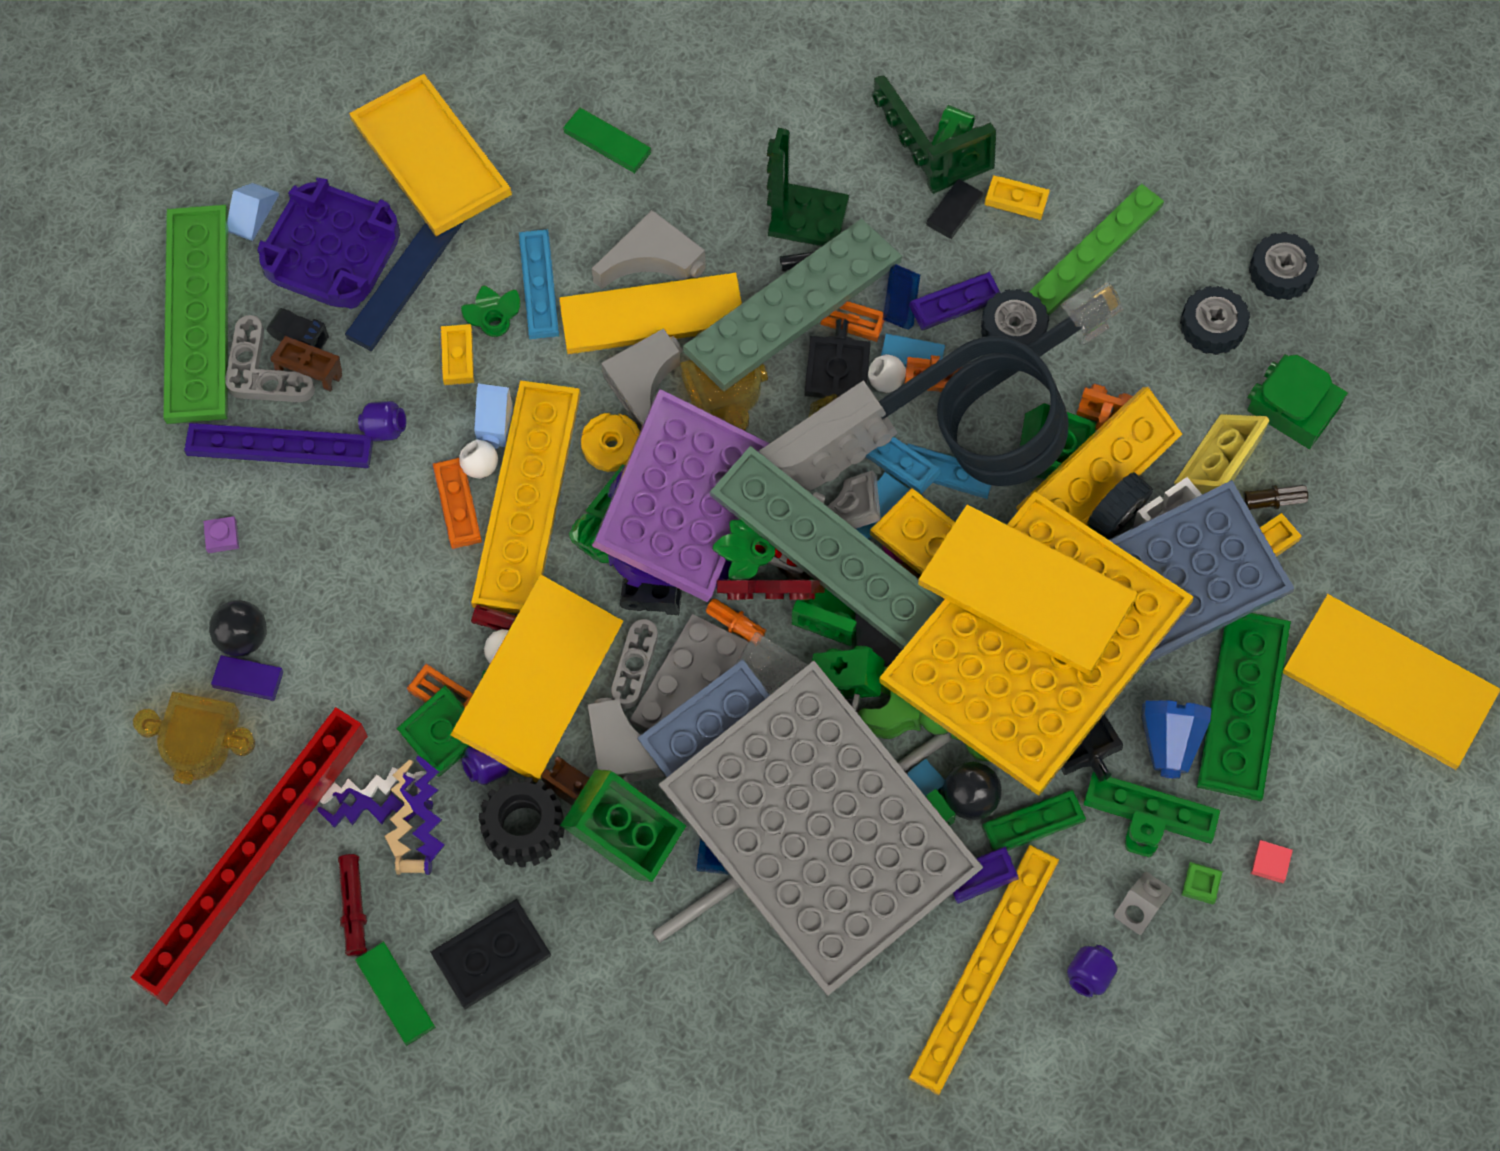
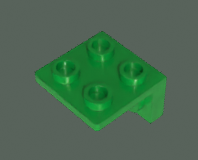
[792,577,857,646]

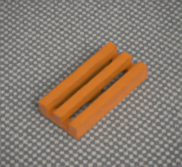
[820,301,887,342]
[407,664,473,708]

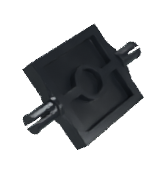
[804,319,871,404]
[1061,714,1123,782]

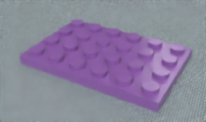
[592,389,770,602]

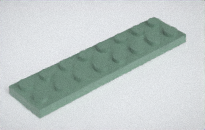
[683,218,902,391]
[710,446,944,650]

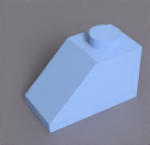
[474,383,513,449]

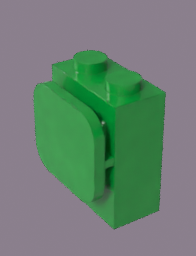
[1247,354,1348,450]

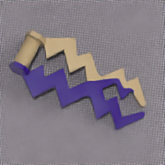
[385,756,445,875]

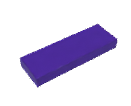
[909,272,1001,331]

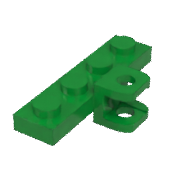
[1083,772,1221,858]

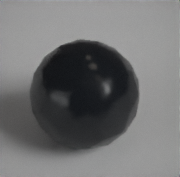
[209,600,267,657]
[943,761,1002,821]

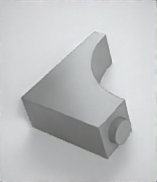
[592,210,706,289]
[601,329,682,431]
[588,698,664,783]

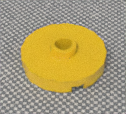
[581,413,640,472]

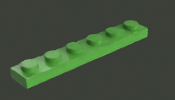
[1029,184,1164,316]

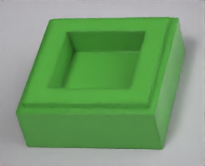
[1181,862,1223,905]

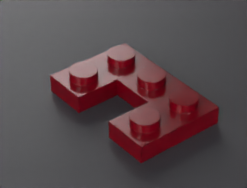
[717,580,825,600]

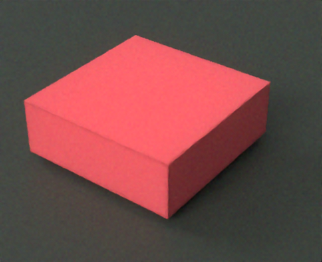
[1251,840,1293,883]

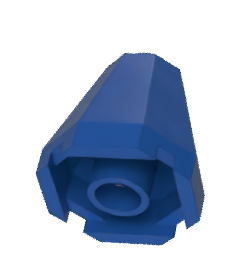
[1141,700,1211,779]

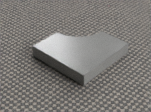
[827,470,881,529]

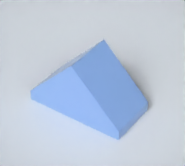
[227,183,279,241]

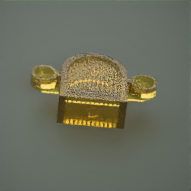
[680,330,768,431]
[133,691,256,785]

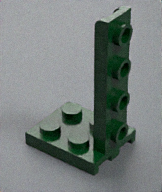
[872,76,996,194]
[767,127,849,246]

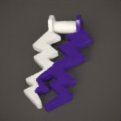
[317,767,433,828]

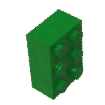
[560,770,686,882]

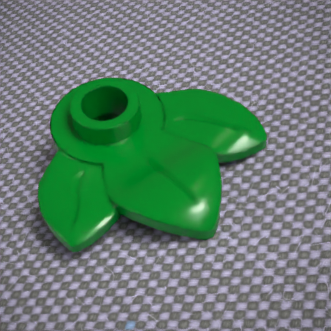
[461,285,520,337]
[712,520,775,580]

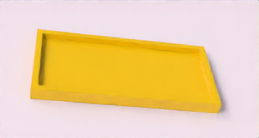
[349,74,512,236]
[918,504,1138,676]
[450,574,623,783]
[1283,594,1500,770]

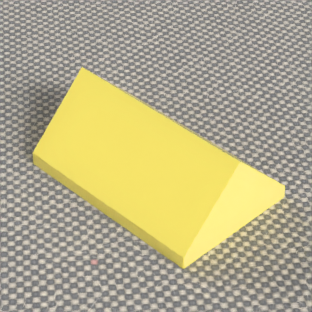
[1174,414,1269,494]

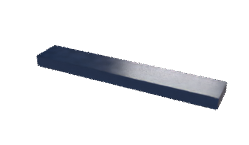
[345,221,465,352]

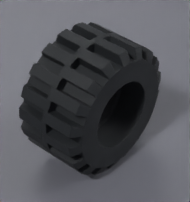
[479,777,565,867]

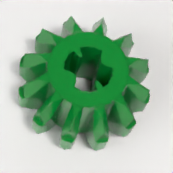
[569,513,609,563]

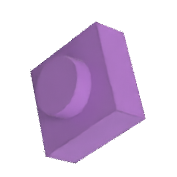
[203,516,239,553]

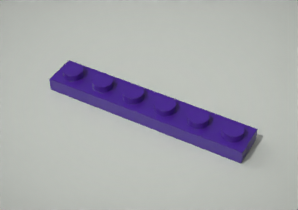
[184,423,373,468]

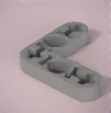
[226,315,315,402]

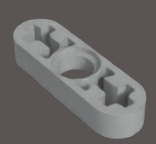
[611,619,658,709]

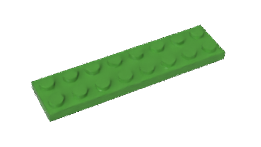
[164,205,228,424]

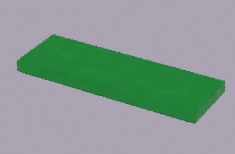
[1197,613,1291,802]

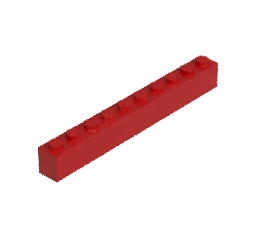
[130,707,368,1005]

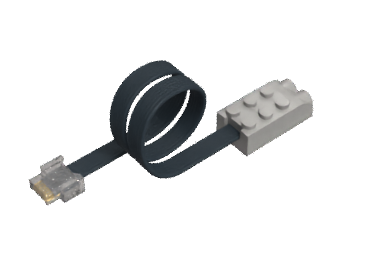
[759,282,1123,491]

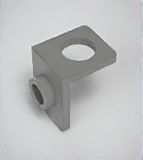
[1114,872,1173,935]

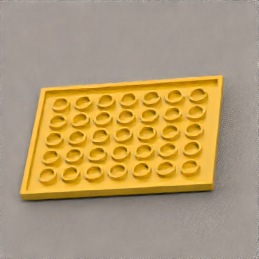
[879,492,1194,796]

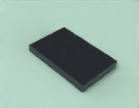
[430,899,552,1010]

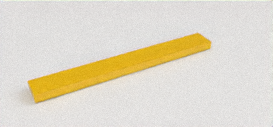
[909,845,1059,1095]

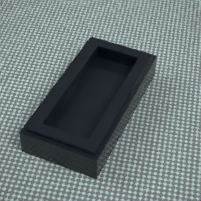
[926,178,983,239]

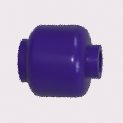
[358,401,406,442]
[461,746,510,785]
[1067,945,1118,997]

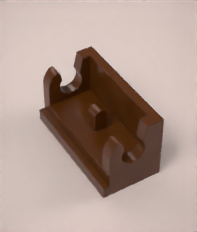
[271,336,342,392]
[541,756,590,806]

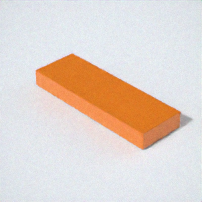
[433,458,482,549]

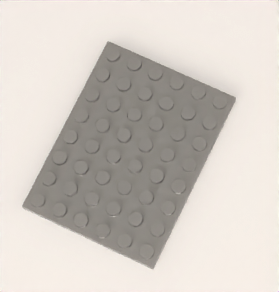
[659,661,983,996]

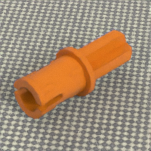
[706,599,767,647]

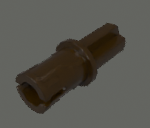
[1244,485,1309,510]

